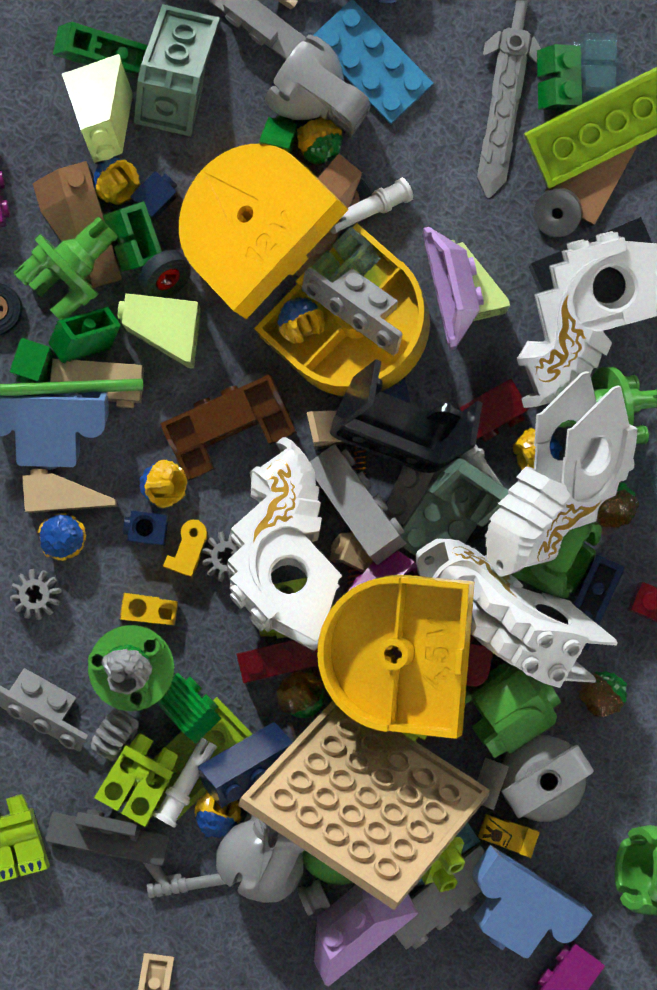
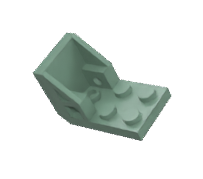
[134,4,220,137]
[401,458,509,560]

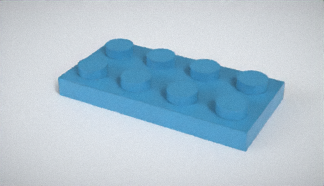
[313,0,434,125]

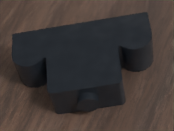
[529,217,652,303]

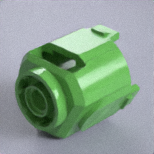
[465,663,561,758]

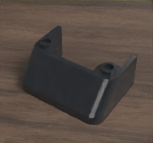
[330,359,483,473]

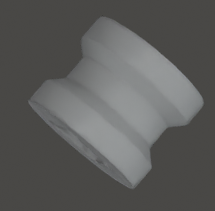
[297,879,331,916]

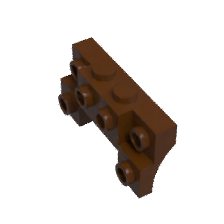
[160,374,297,481]

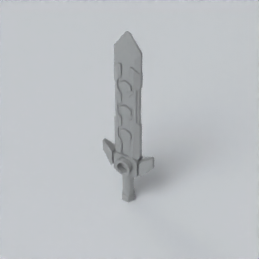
[477,0,541,198]

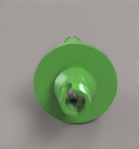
[13,217,118,320]
[558,366,657,444]
[88,625,175,711]

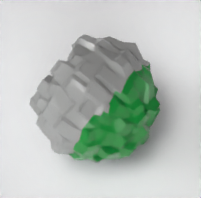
[102,644,152,694]

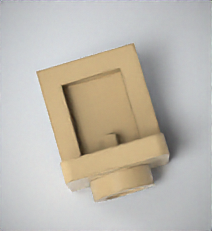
[329,532,372,573]

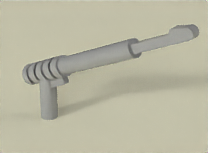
[143,863,243,898]

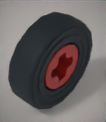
[139,250,191,298]

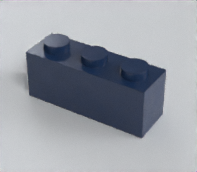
[566,555,625,651]
[198,722,293,808]

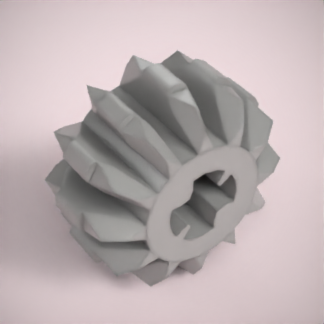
[202,532,240,582]
[10,569,62,620]
[91,709,138,761]

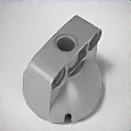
[265,35,370,137]
[501,735,594,822]
[216,812,304,903]

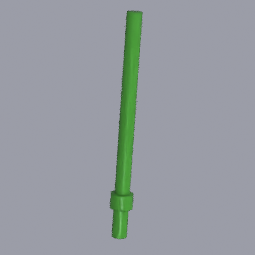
[0,379,143,396]

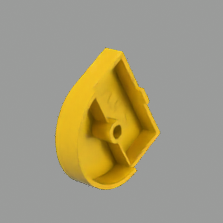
[179,143,349,319]
[254,223,430,396]
[317,575,475,739]

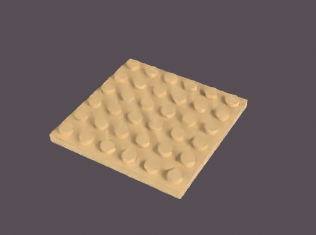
[238,701,491,910]

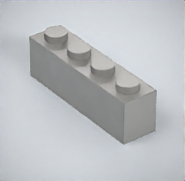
[310,444,407,565]
[394,843,485,950]

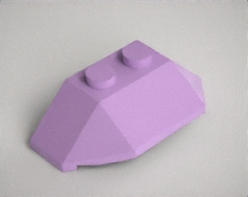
[422,227,484,351]
[314,885,418,987]

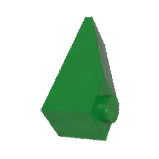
[53,22,148,74]

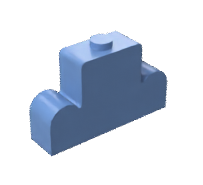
[0,392,109,470]
[472,845,593,958]

